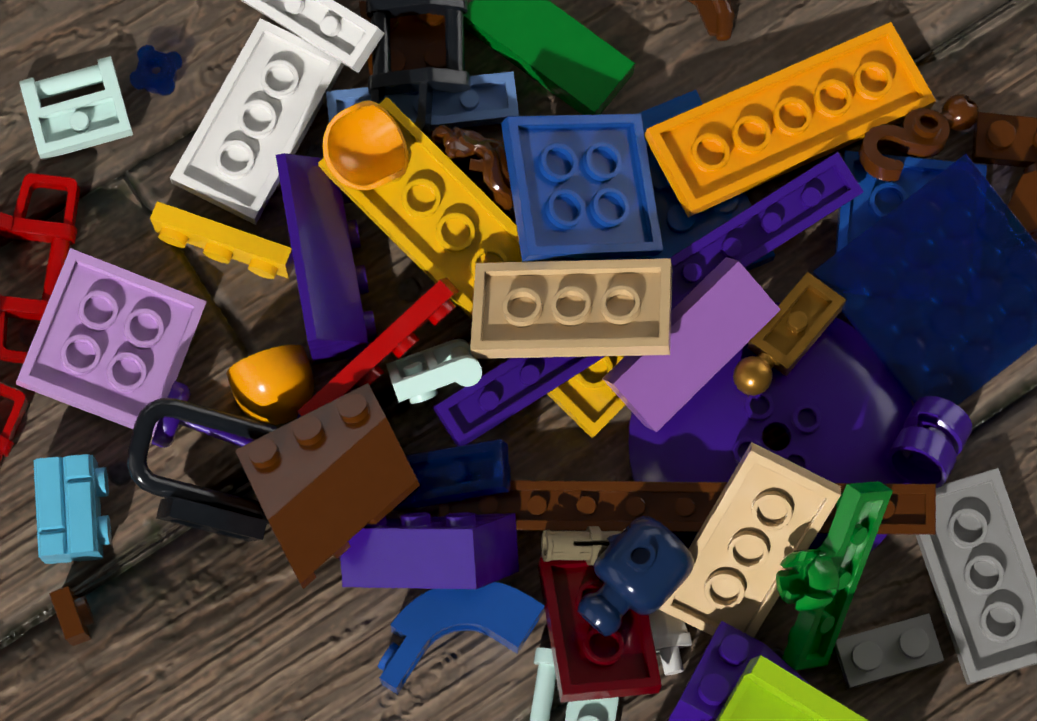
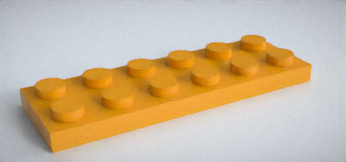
[644,22,936,217]

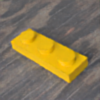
[150,201,294,279]

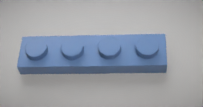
[326,71,519,131]

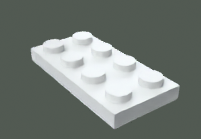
[170,18,344,225]

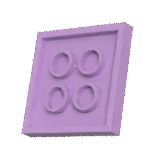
[16,248,207,437]

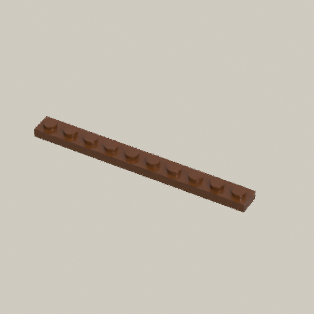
[439,480,936,535]

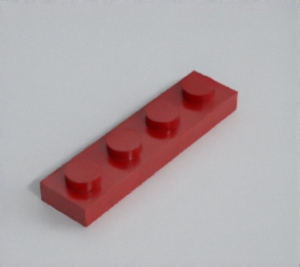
[297,277,460,416]

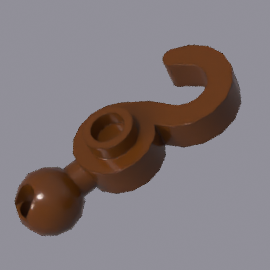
[859,94,979,181]

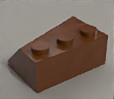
[235,383,420,589]

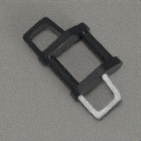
[366,0,471,135]

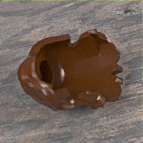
[431,125,514,214]

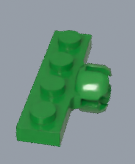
[776,481,893,670]

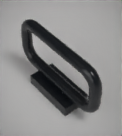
[127,398,280,542]

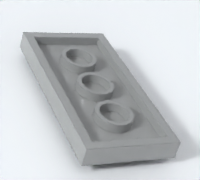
[916,468,1037,685]

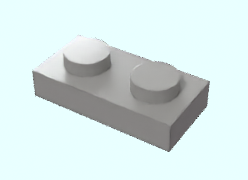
[834,613,944,690]

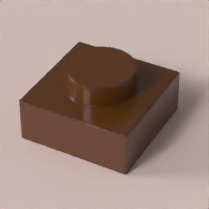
[49,586,95,646]

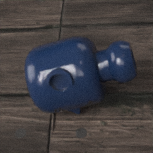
[578,516,694,637]

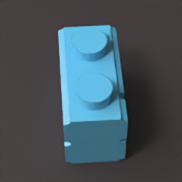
[33,454,112,564]

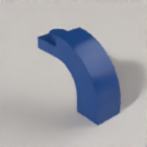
[377,582,545,695]

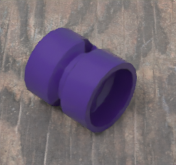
[887,396,972,488]

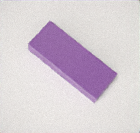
[602,257,781,432]

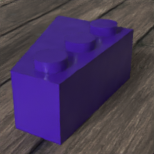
[340,512,519,589]

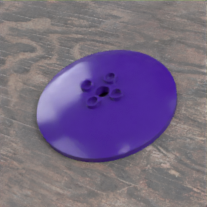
[628,302,913,554]

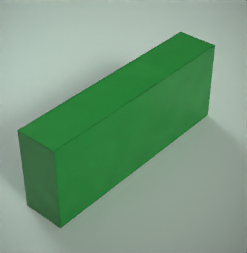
[463,0,635,115]

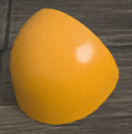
[322,100,409,190]
[226,344,314,425]

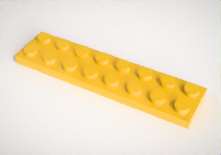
[318,97,625,438]

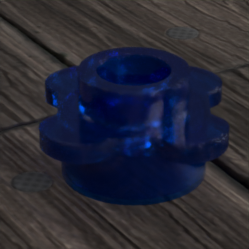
[130,45,183,96]

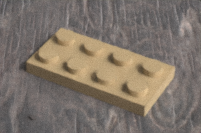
[470,258,672,359]
[659,442,841,638]

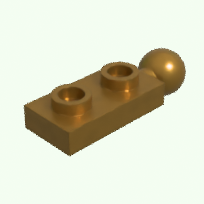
[733,272,846,395]

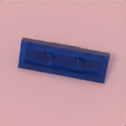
[392,439,511,511]

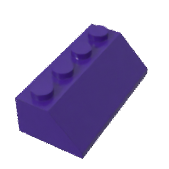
[276,153,377,365]

